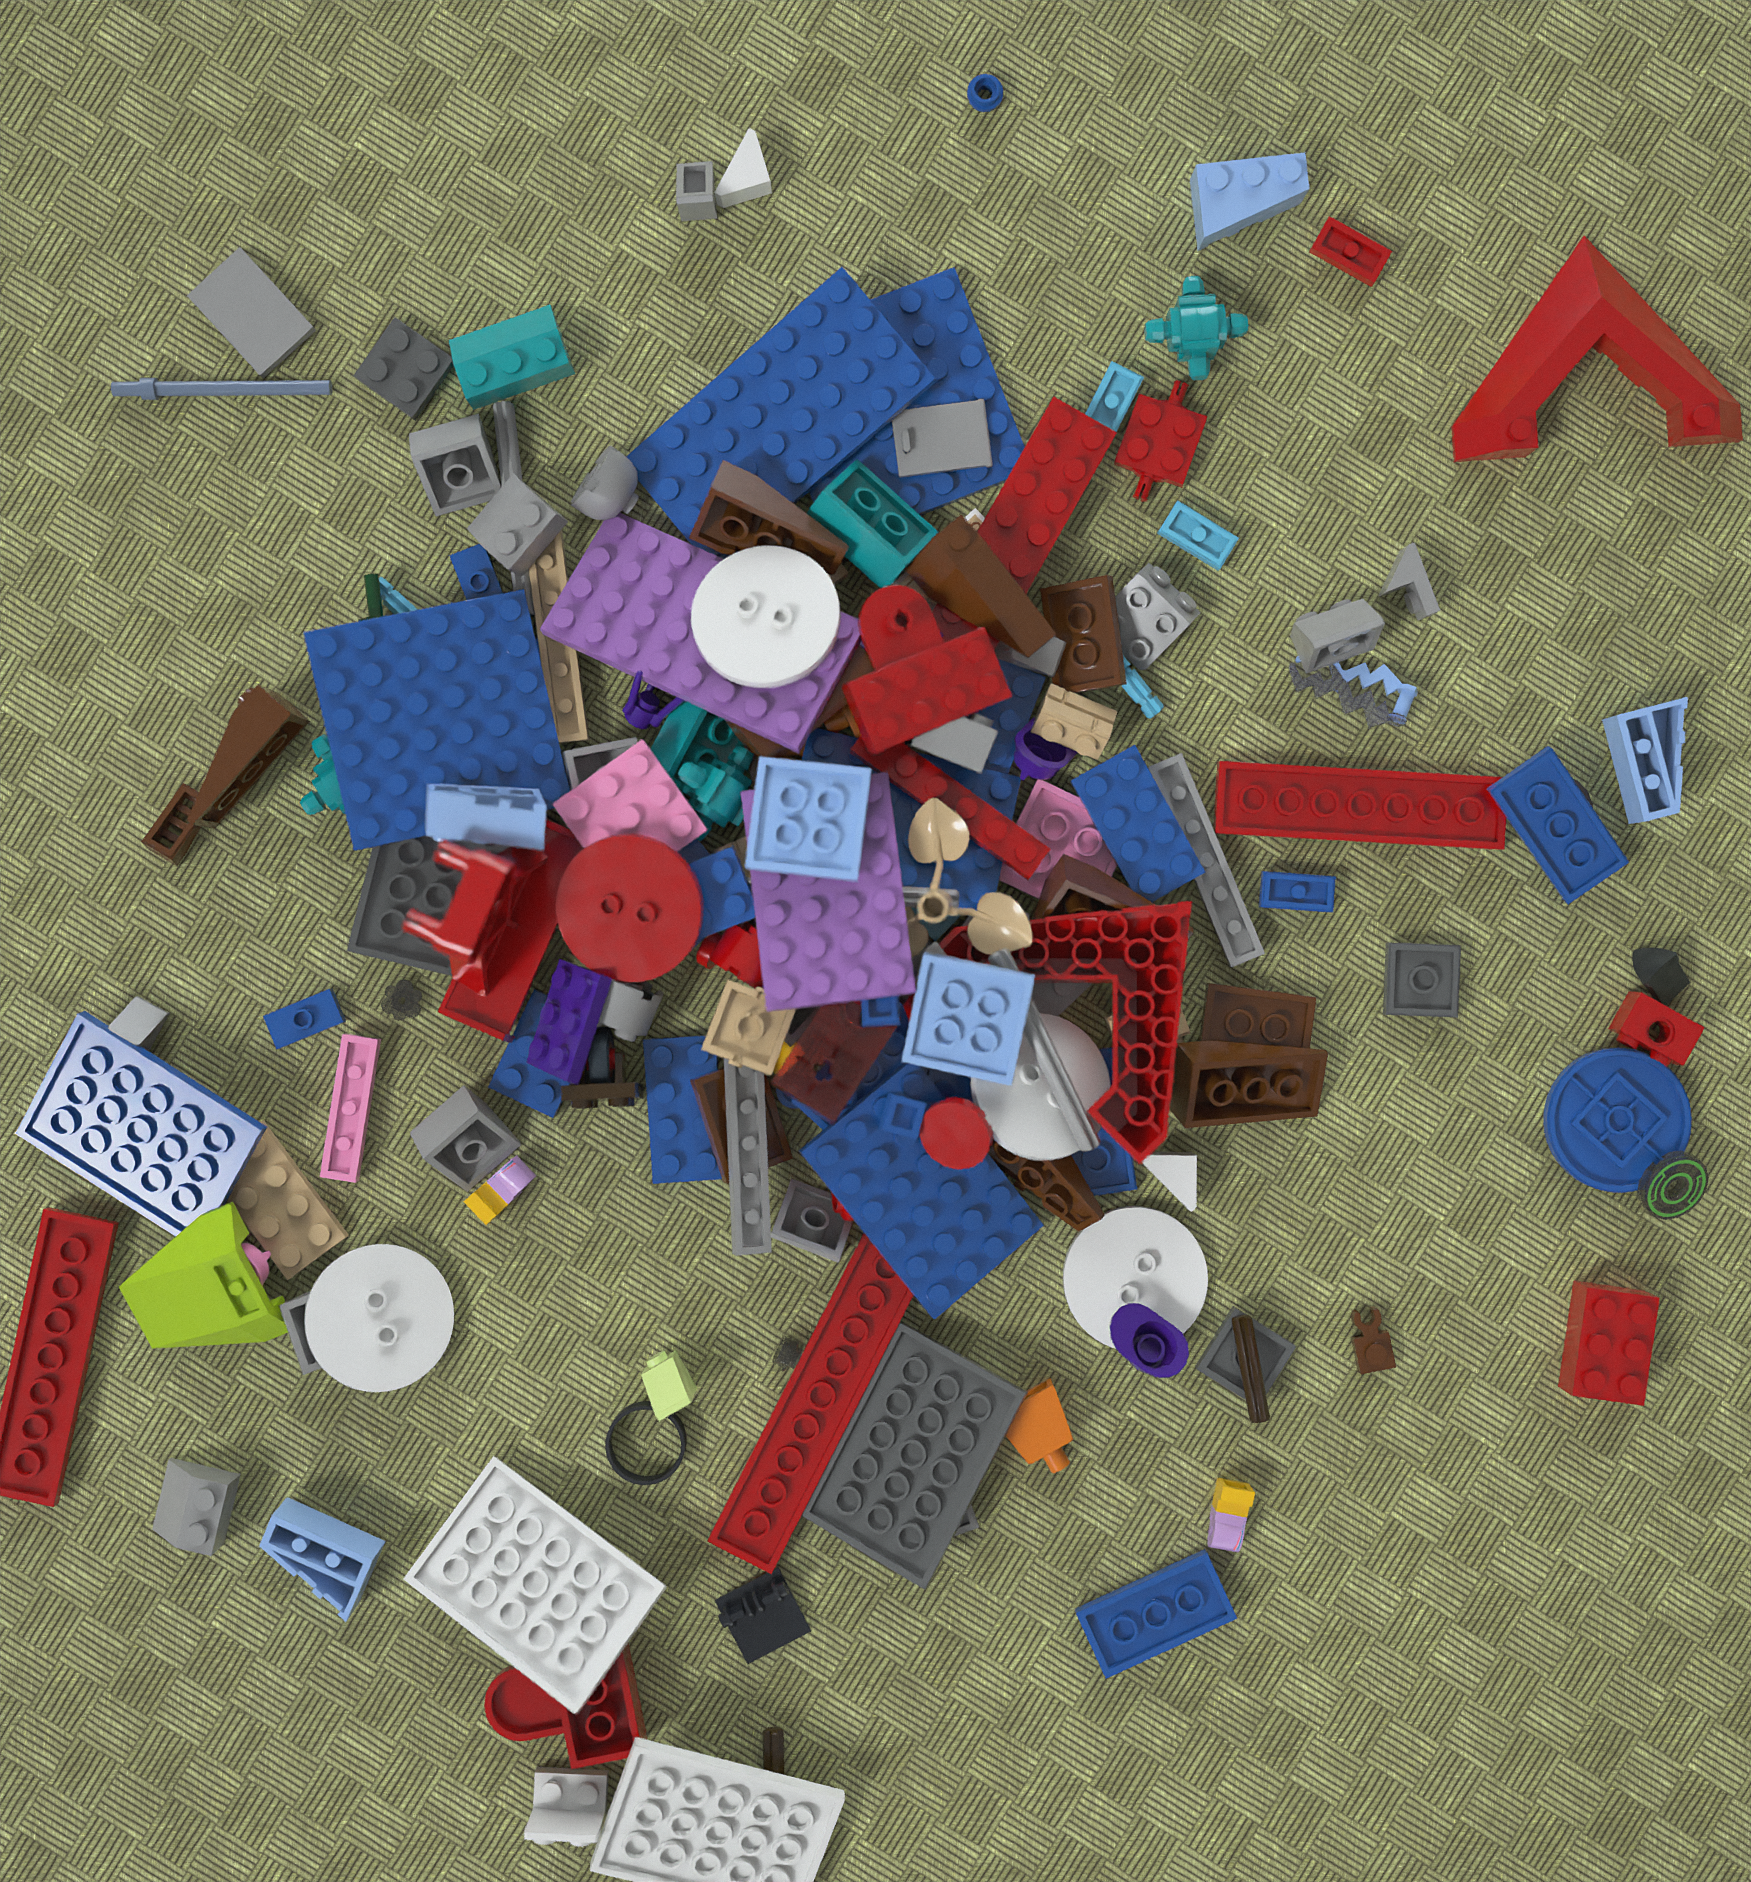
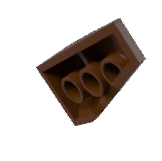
[689,460,848,575]
[1033,854,1194,940]
[988,1139,1105,1232]

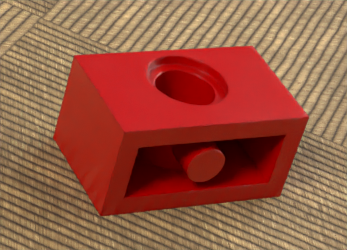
[1608,991,1705,1068]

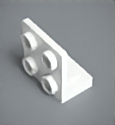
[524,1767,609,1847]

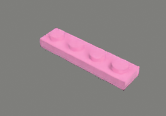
[320,1033,381,1183]

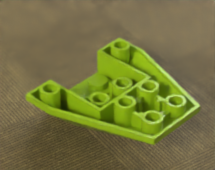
[119,1202,288,1349]

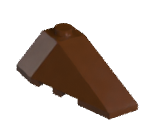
[905,514,1057,658]

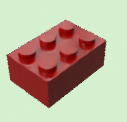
[1558,1280,1660,1406]

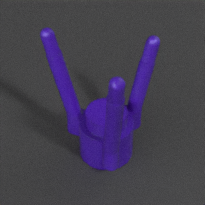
[622,670,685,729]

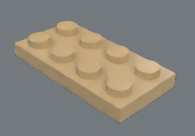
[228,1120,349,1280]

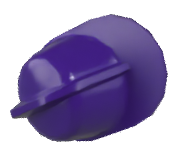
[1014,717,1078,781]
[1110,1303,1189,1378]

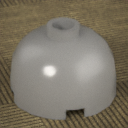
[571,445,639,521]

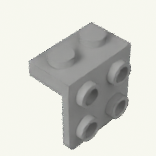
[1115,563,1201,670]

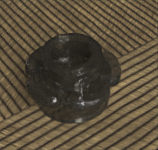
[772,1336,803,1372]

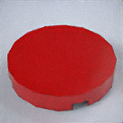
[919,1097,994,1170]

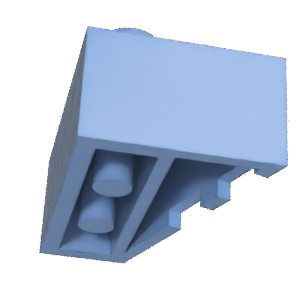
[1190,153,1309,251]
[1602,697,1688,824]
[425,784,546,850]
[259,1497,386,1622]

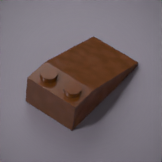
[187,685,310,828]
[1170,1041,1328,1128]

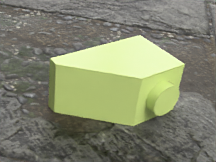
[641,1350,697,1421]

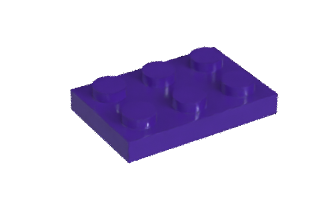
[526,959,613,1084]

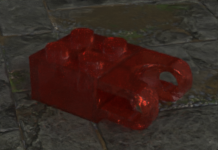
[770,1002,901,1124]

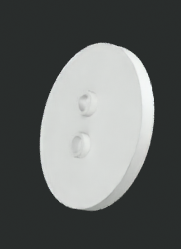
[691,546,841,688]
[971,1013,1110,1160]
[1063,1206,1208,1348]
[304,1244,454,1392]

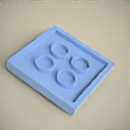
[745,757,872,882]
[902,951,1035,1086]

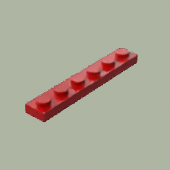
[849,736,1051,880]

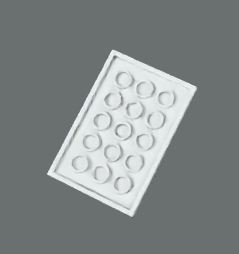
[404,1456,667,1714]
[590,1737,845,1882]

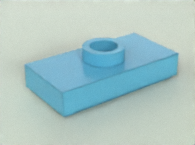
[1085,361,1144,432]
[1157,500,1239,571]

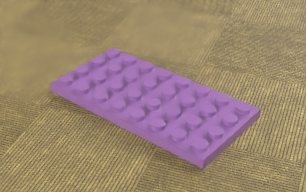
[540,513,861,753]

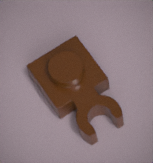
[1351,1306,1396,1375]

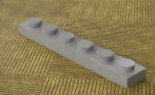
[1148,753,1265,967]
[724,1058,772,1256]

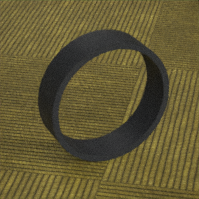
[605,1401,687,1485]

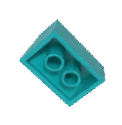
[449,305,575,410]
[806,459,938,588]
[651,701,745,791]

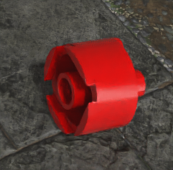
[709,921,764,989]

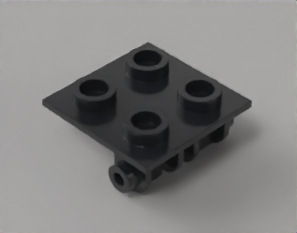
[714,1567,811,1665]

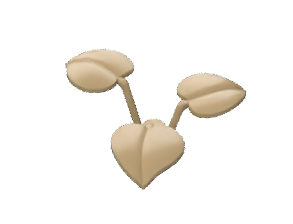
[905,798,1032,958]

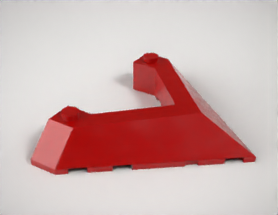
[1451,235,1743,462]
[938,901,1192,1164]

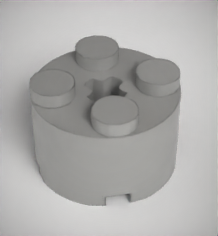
[597,980,664,1042]

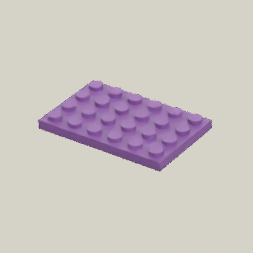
[741,772,916,1012]

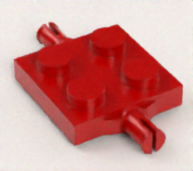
[1114,380,1208,502]

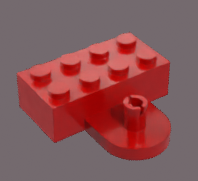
[841,585,1012,755]
[484,1642,648,1769]

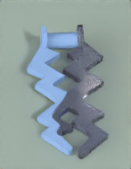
[1288,656,1418,728]

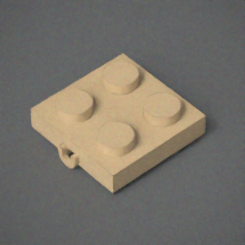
[701,980,796,1075]

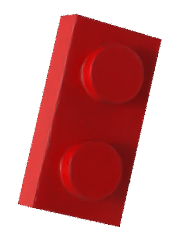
[1309,216,1392,287]

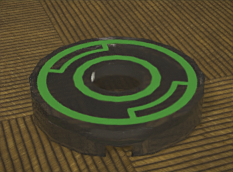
[1637,1151,1709,1220]

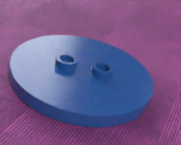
[1543,1048,1692,1193]

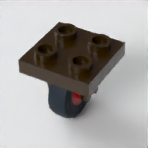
[561,1027,644,1109]

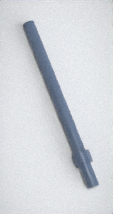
[111,378,332,400]

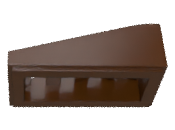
[141,783,202,866]

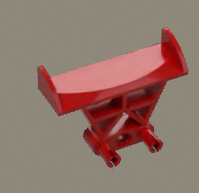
[403,819,584,1043]

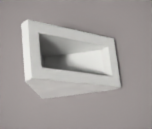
[715,128,772,208]
[1142,1152,1197,1212]

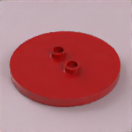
[556,834,704,982]

